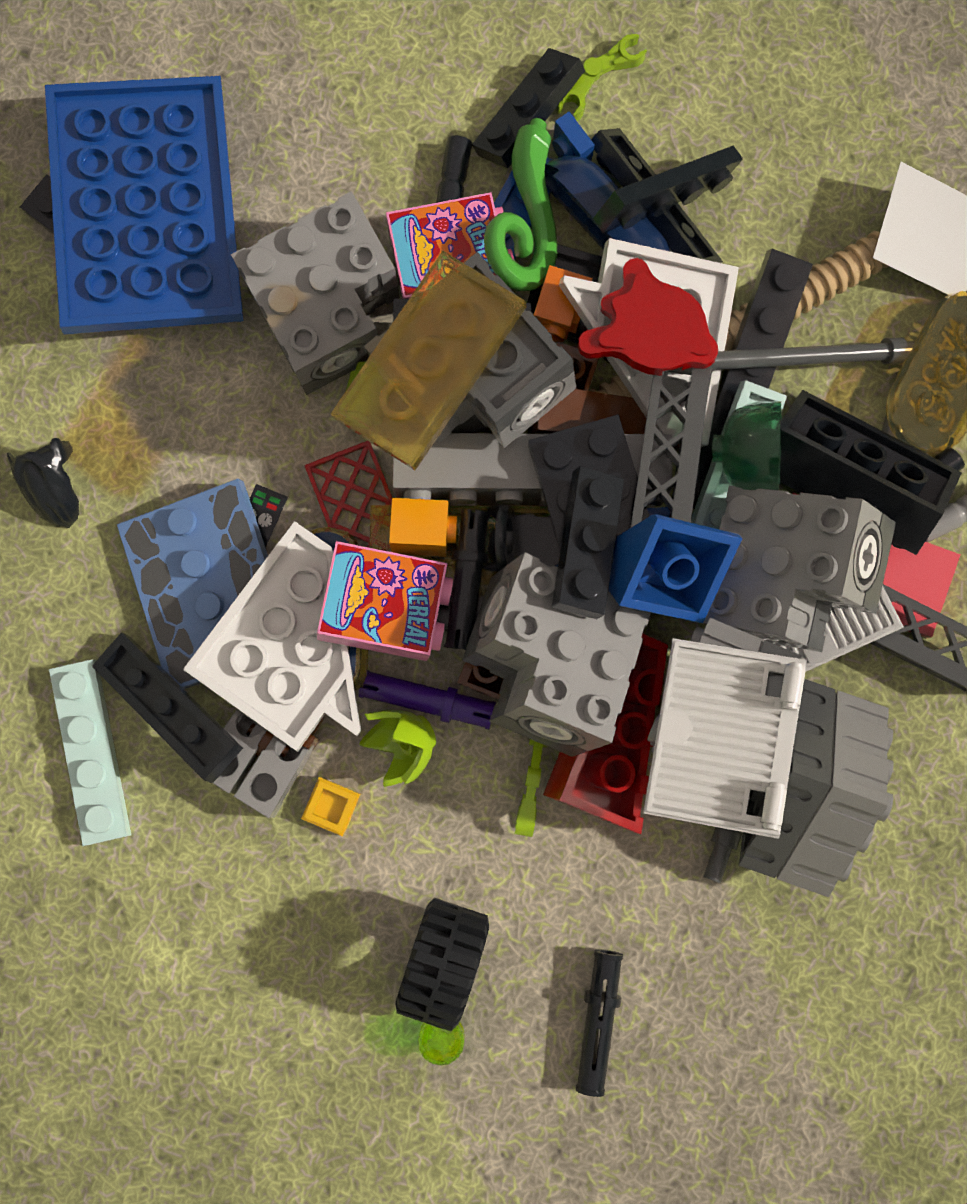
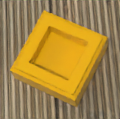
[301,777,361,836]

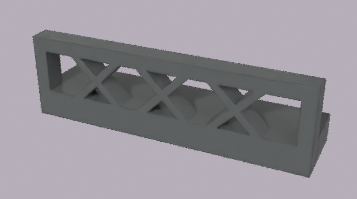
[630,365,712,528]
[831,584,967,692]

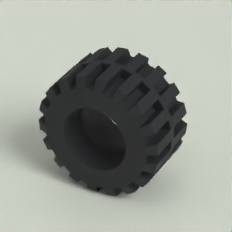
[395,898,489,1032]

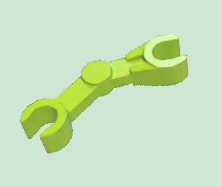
[557,34,647,121]
[515,739,547,837]

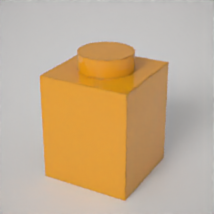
[389,498,457,557]

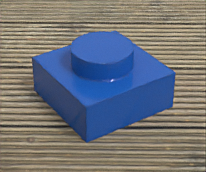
[552,111,595,161]

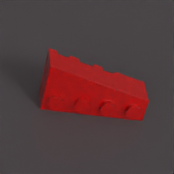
[543,633,668,834]

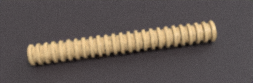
[589,231,890,397]

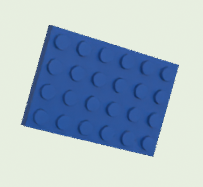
[45,76,244,335]

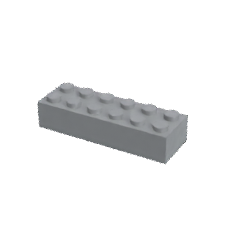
[393,433,673,513]

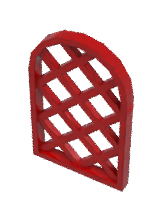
[304,440,392,552]

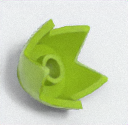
[359,709,436,787]

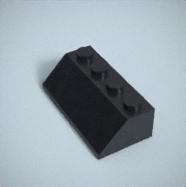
[760,390,962,555]

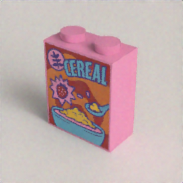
[386,192,514,299]
[317,541,453,661]

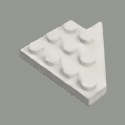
[559,238,739,447]
[183,521,361,752]

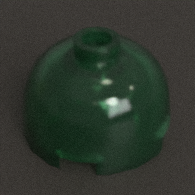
[713,401,782,490]

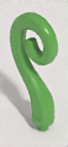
[484,118,557,291]

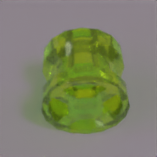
[418,1021,465,1066]

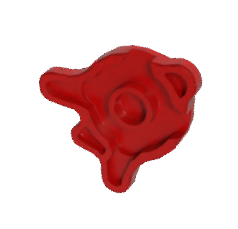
[578,258,718,376]

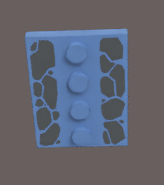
[117,479,268,689]

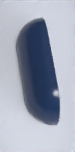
[545,155,670,252]

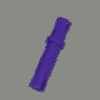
[359,670,496,730]

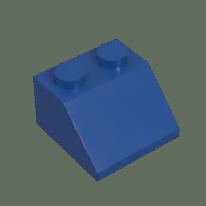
[608,514,743,623]

